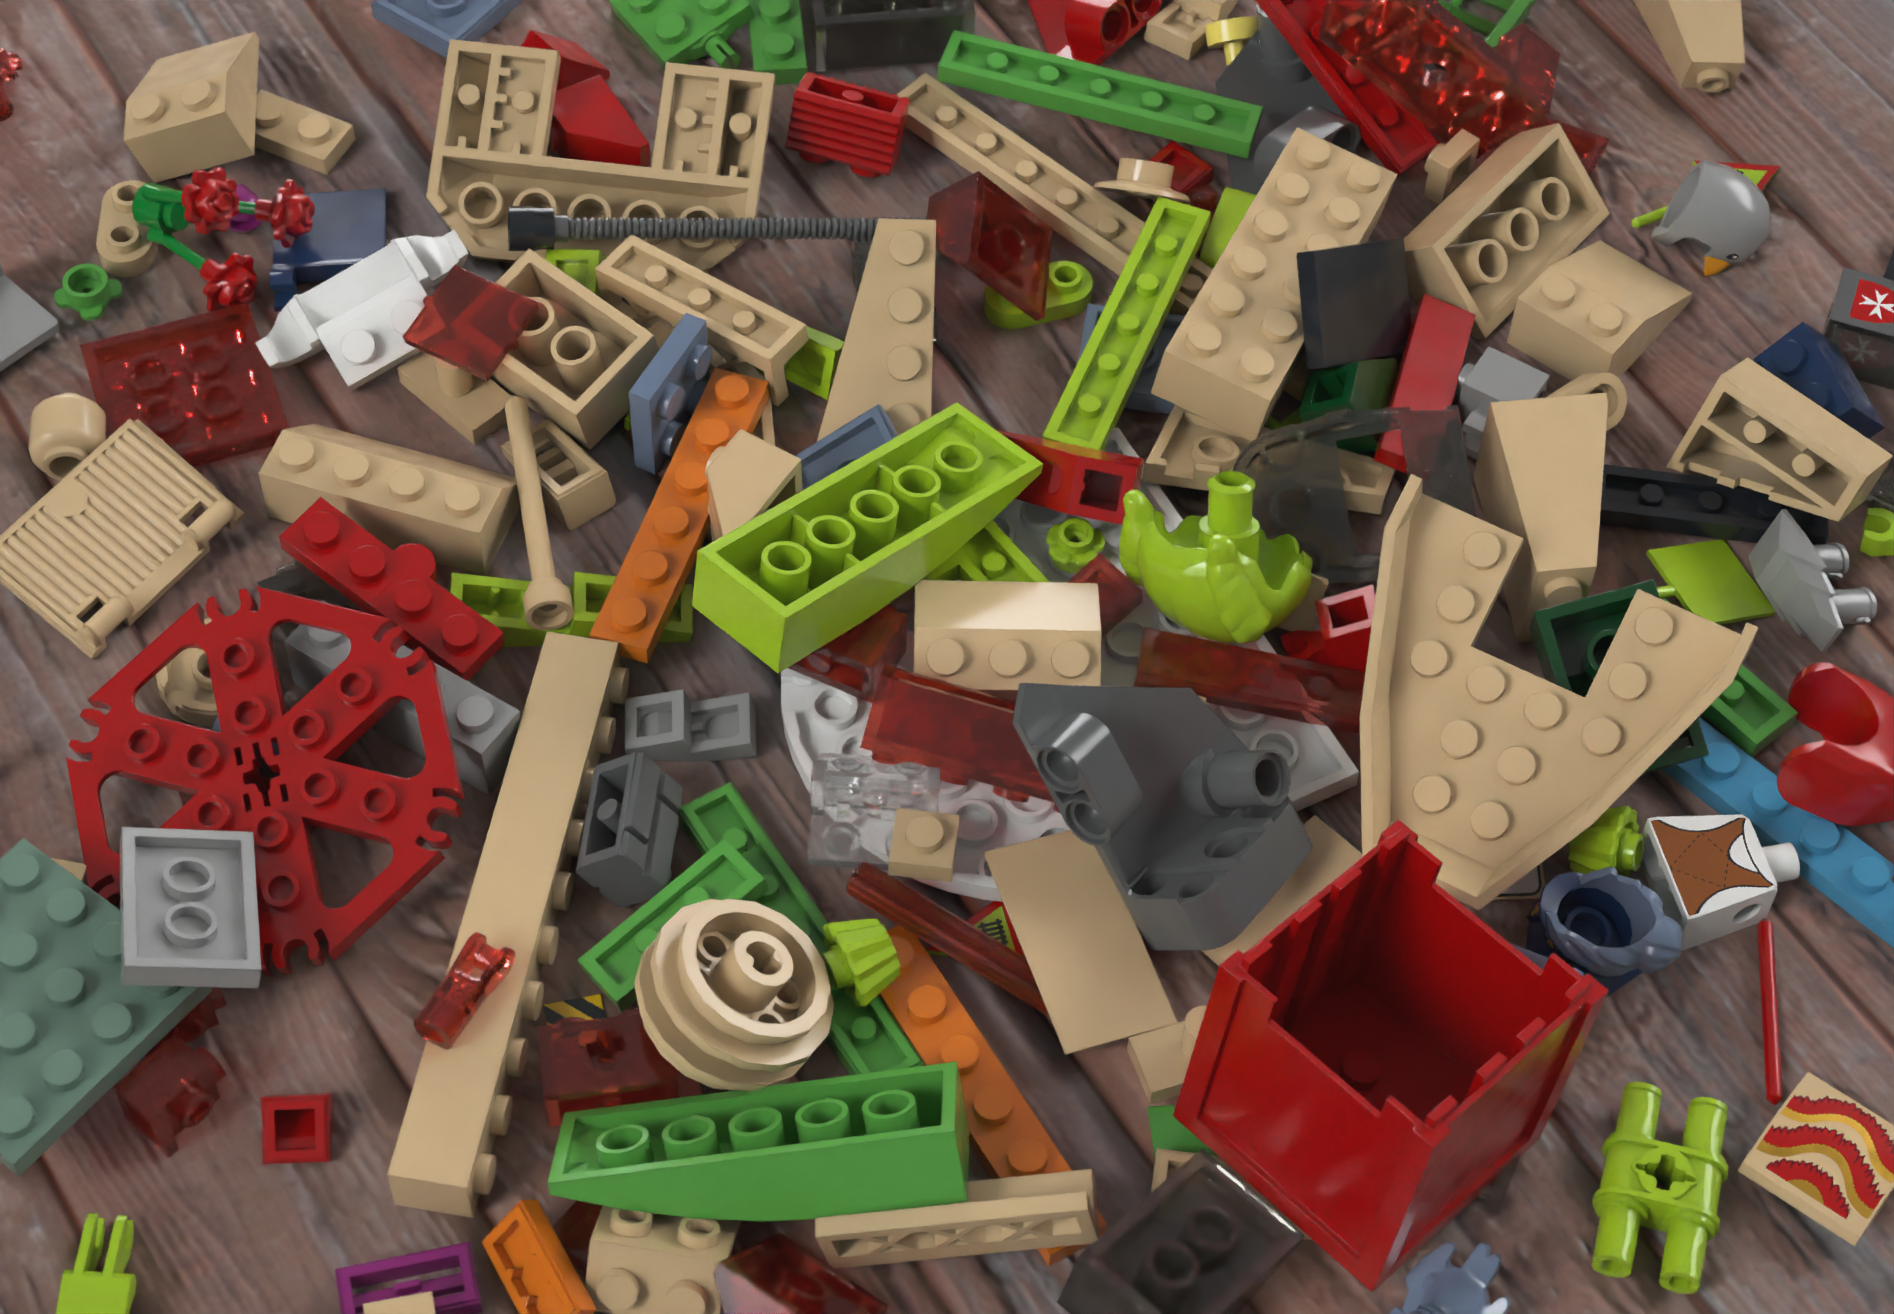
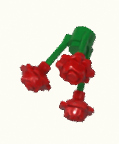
[132,167,315,315]

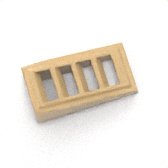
[501,419,616,530]

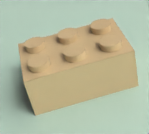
[452,249,659,450]

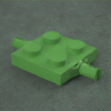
[609,0,755,69]

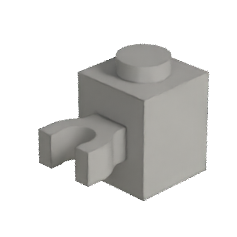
[1454,346,1550,460]

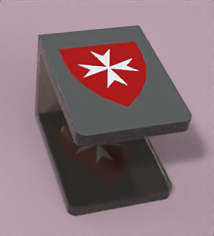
[1822,267,1894,390]

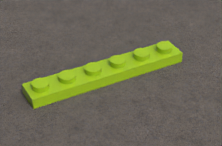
[1042,196,1211,451]

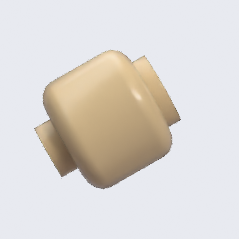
[29,393,108,481]

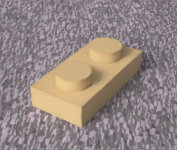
[255,89,356,175]

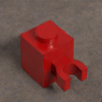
[1281,584,1376,692]

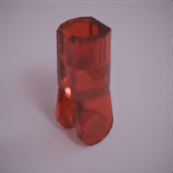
[413,932,515,1050]

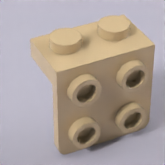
[585,1206,741,1314]

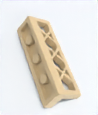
[595,235,808,407]
[815,1169,1099,1269]

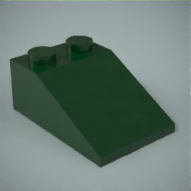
[1529,579,1709,774]

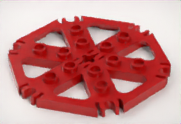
[66,586,465,977]

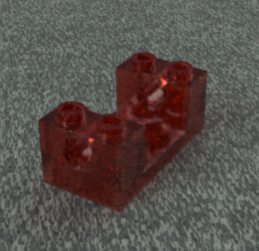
[1318,0,1560,160]

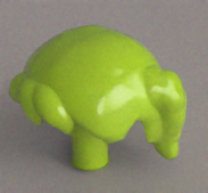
[1119,471,1313,644]

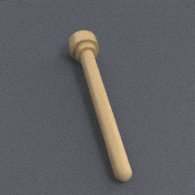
[505,396,574,630]

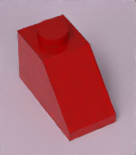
[548,75,651,167]

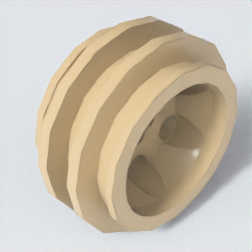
[634,898,834,1091]

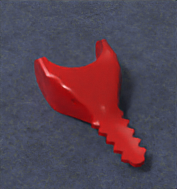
[1777,662,1894,826]

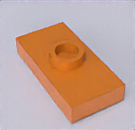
[481,1199,597,1314]

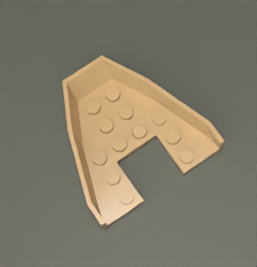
[1360,474,1758,911]

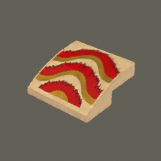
[1738,1072,1894,1246]

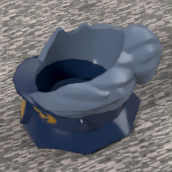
[1526,867,1683,997]

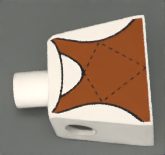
[1641,814,1800,951]

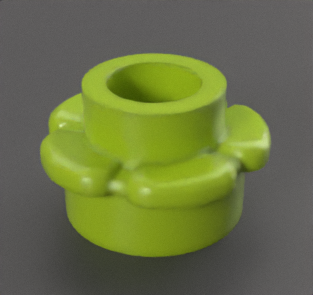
[1046,518,1105,574]

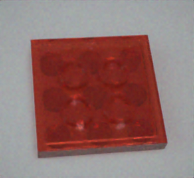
[80,302,289,467]

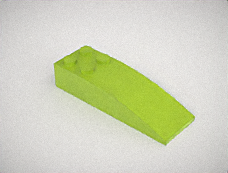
[692,402,1043,673]

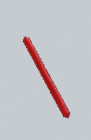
[1757,918,1783,1106]

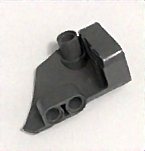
[1215,0,1435,194]
[1012,683,1313,951]

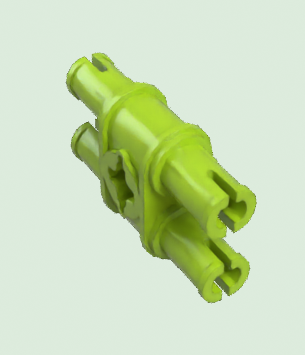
[1592,1082,1729,1294]

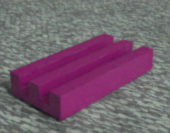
[335,1241,483,1314]

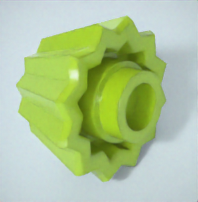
[1568,805,1645,877]
[821,918,901,1007]

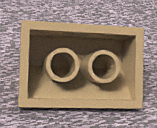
[913,580,1101,704]

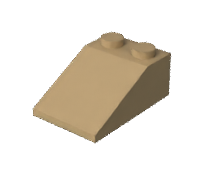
[123,32,259,183]
[1507,240,1693,381]

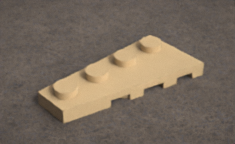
[817,218,936,442]
[1142,405,1396,515]

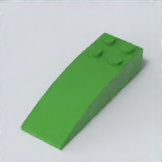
[547,1061,970,1221]

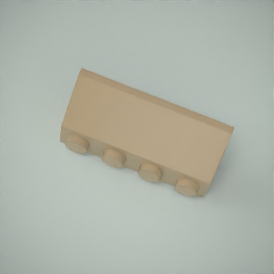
[1404,123,1610,340]
[258,424,520,576]

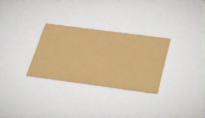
[983,830,1178,1055]

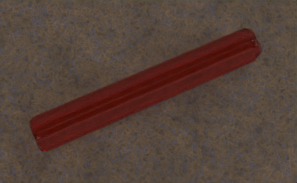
[846,861,1050,1017]

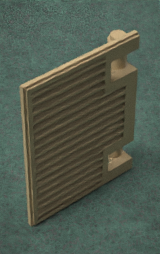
[0,418,246,660]

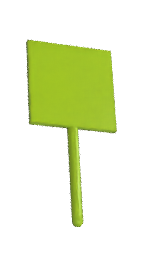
[1646,539,1776,625]

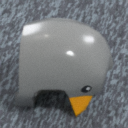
[1650,160,1771,277]

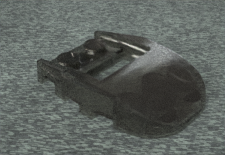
[1232,406,1477,584]

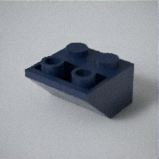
[1752,322,1885,439]

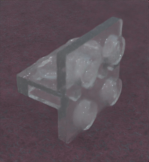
[807,753,942,871]

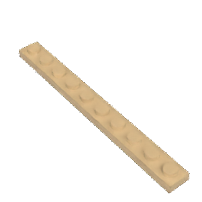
[896,73,1338,402]

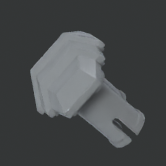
[1748,509,1877,652]

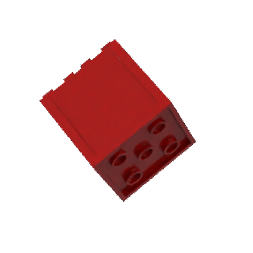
[1173,820,1609,1293]

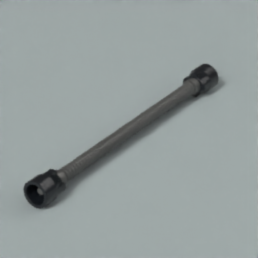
[508,206,989,251]

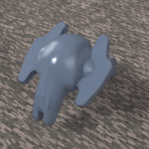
[1390,1242,1511,1314]

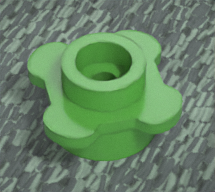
[54,264,123,321]

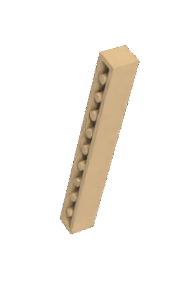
[387,632,630,1218]

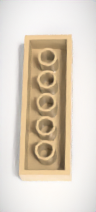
[1151,127,1397,443]

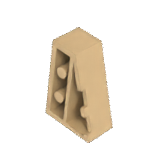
[1666,357,1893,522]

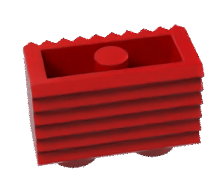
[785,72,910,177]

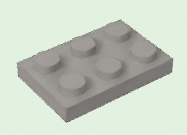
[119,827,261,988]

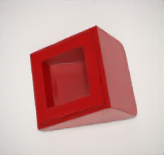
[261,1092,334,1164]

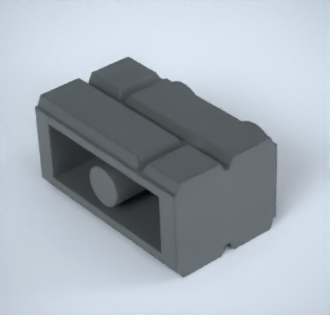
[576,752,683,907]

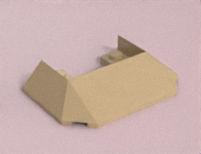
[426,39,776,273]

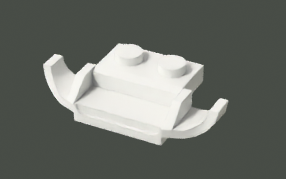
[255,229,469,391]

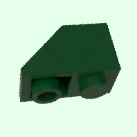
[1299,358,1400,454]

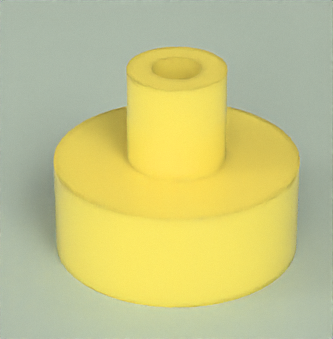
[1204,16,1258,66]

